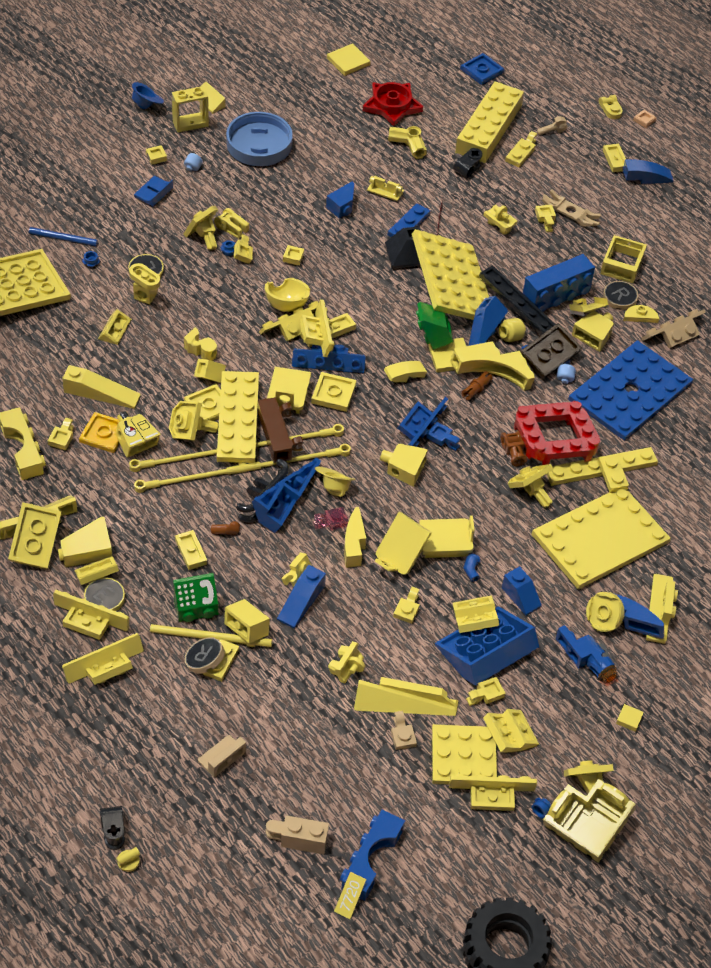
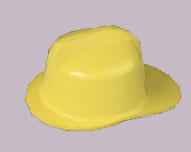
[315,467,355,497]

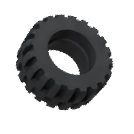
[462,897,552,968]

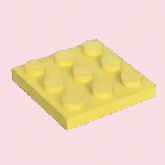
[432,724,497,785]

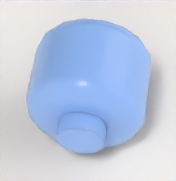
[184,153,203,172]
[557,364,576,384]

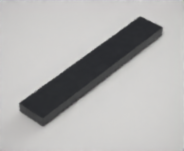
[479,265,556,335]

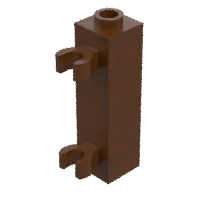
[257,397,303,463]

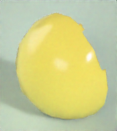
[265,278,310,312]

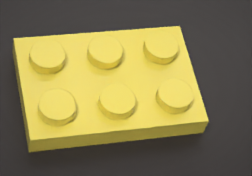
[8,502,62,570]

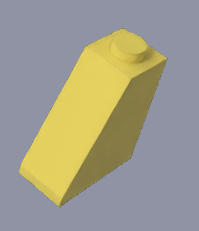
[58,517,112,567]

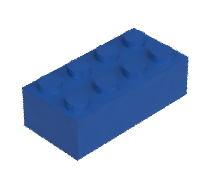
[523,254,595,312]

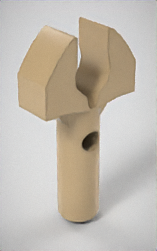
[537,116,568,135]

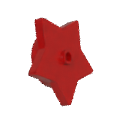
[362,82,424,126]

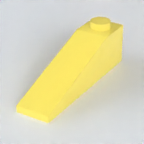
[62,365,141,409]

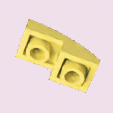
[384,361,427,382]

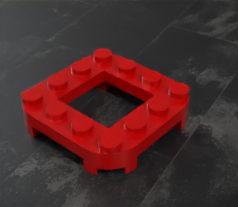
[514,401,600,465]

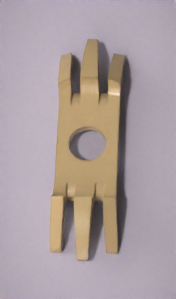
[542,189,601,226]

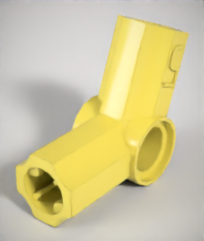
[388,126,427,159]

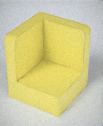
[194,359,226,383]

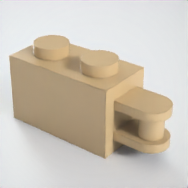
[266,816,329,855]

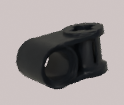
[453,148,483,178]
[100,806,125,850]

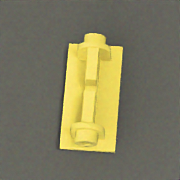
[367,176,404,201]

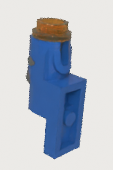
[556,625,618,683]

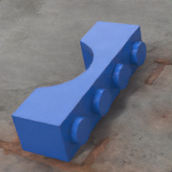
[340,810,405,901]

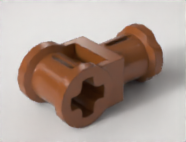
[500,430,528,466]

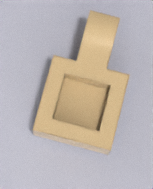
[391,711,417,750]

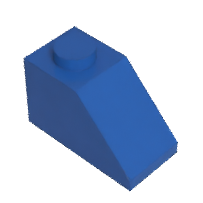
[326,181,354,219]
[502,566,542,616]

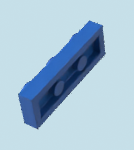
[388,203,431,237]

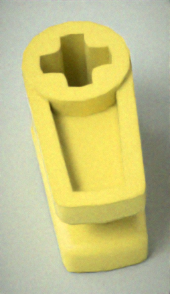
[214,208,249,239]

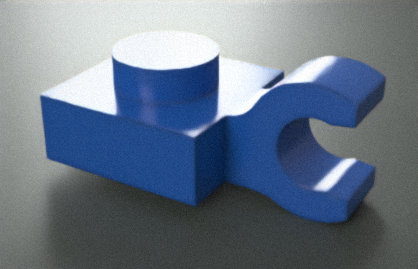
[426,422,460,451]

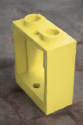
[172,86,209,133]
[600,235,647,284]

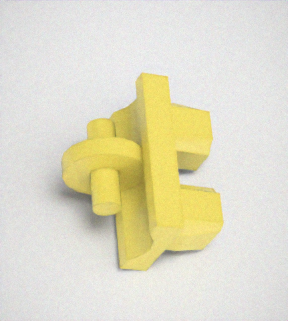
[483,205,518,235]
[328,641,365,683]

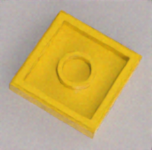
[79,412,120,453]

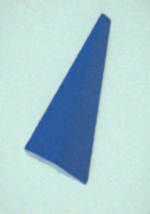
[252,457,321,533]

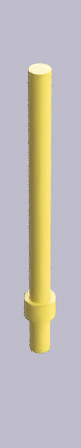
[150,624,272,647]

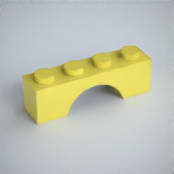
[0,407,46,480]

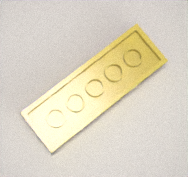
[217,371,259,463]

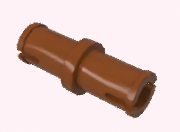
[462,371,493,400]

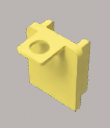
[267,367,311,414]
[375,512,432,574]
[419,516,475,558]

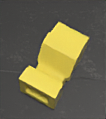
[184,327,217,361]

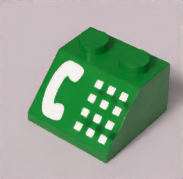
[173,573,219,622]

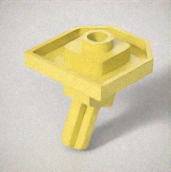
[184,206,218,250]
[169,401,218,441]
[508,464,553,508]
[564,761,614,793]

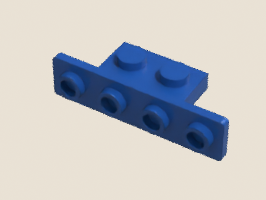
[292,345,366,373]
[397,396,448,447]

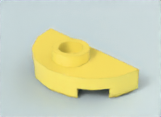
[623,305,659,323]

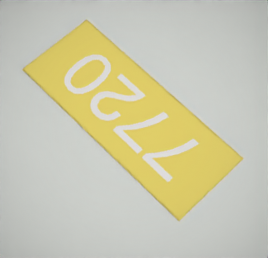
[334,872,366,919]

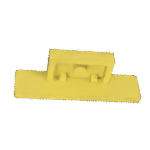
[300,299,334,357]
[259,301,325,341]
[646,574,678,644]
[53,590,129,640]
[62,633,144,685]
[449,774,537,811]

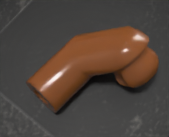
[211,521,240,535]

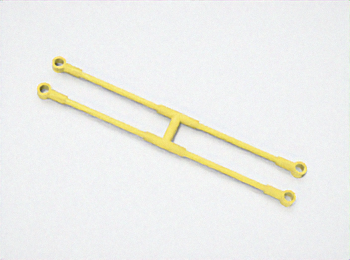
[129,424,351,493]

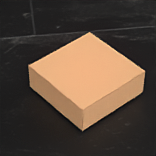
[633,110,656,128]

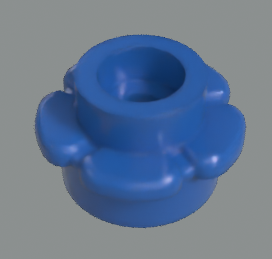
[220,240,236,256]
[82,251,100,267]
[532,798,551,818]

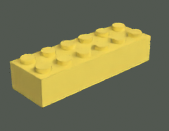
[455,82,524,163]

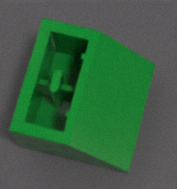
[416,302,453,350]

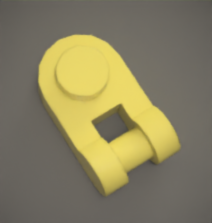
[599,95,623,119]

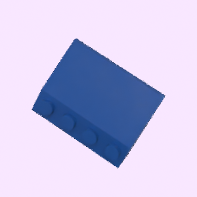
[435,606,539,686]

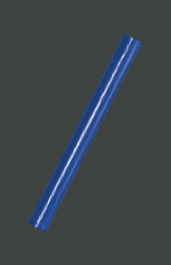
[29,227,98,246]

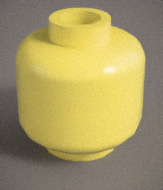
[499,318,526,342]

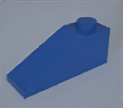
[277,565,326,629]

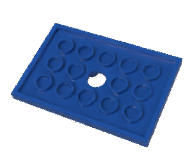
[568,340,693,441]

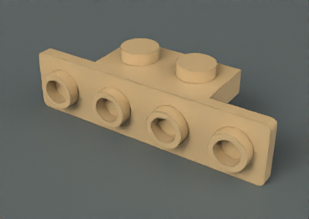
[642,309,706,348]

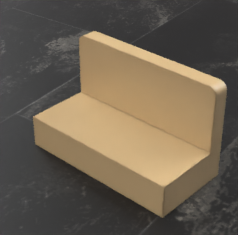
[198,735,246,778]

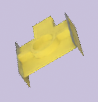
[569,297,609,316]

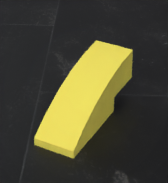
[344,507,366,568]

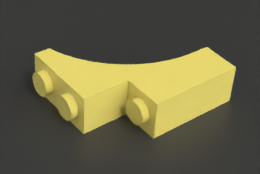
[450,341,535,391]

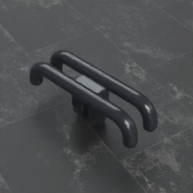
[236,459,289,523]

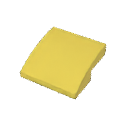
[453,595,499,633]
[483,709,539,752]

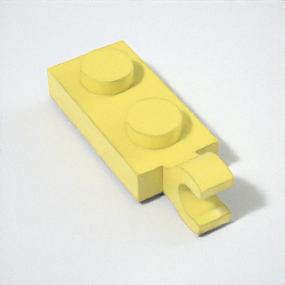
[505,131,537,167]

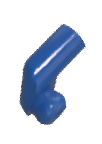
[463,554,480,582]

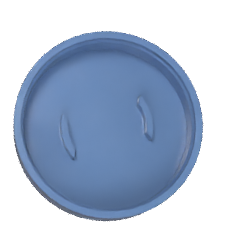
[226,112,293,166]

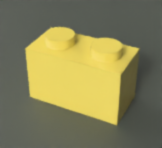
[224,599,270,643]

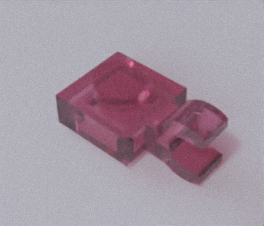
[313,507,349,530]

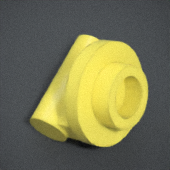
[116,847,140,872]

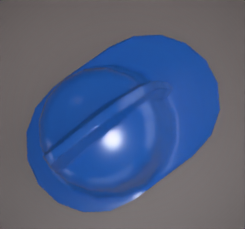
[132,82,164,109]

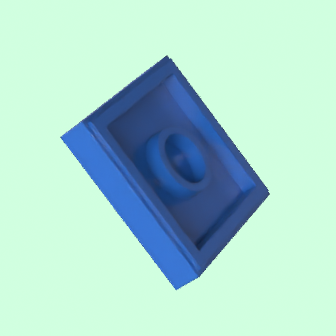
[460,53,505,85]

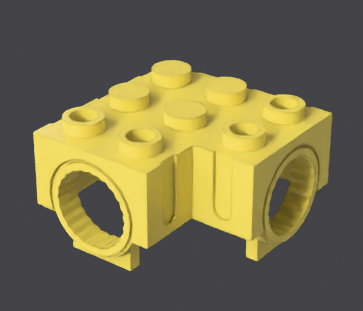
[543,779,635,863]

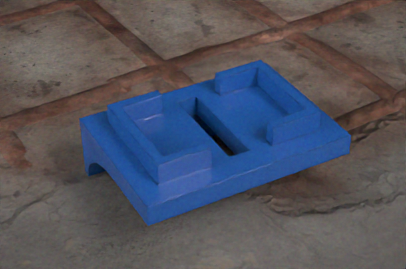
[134,176,173,206]

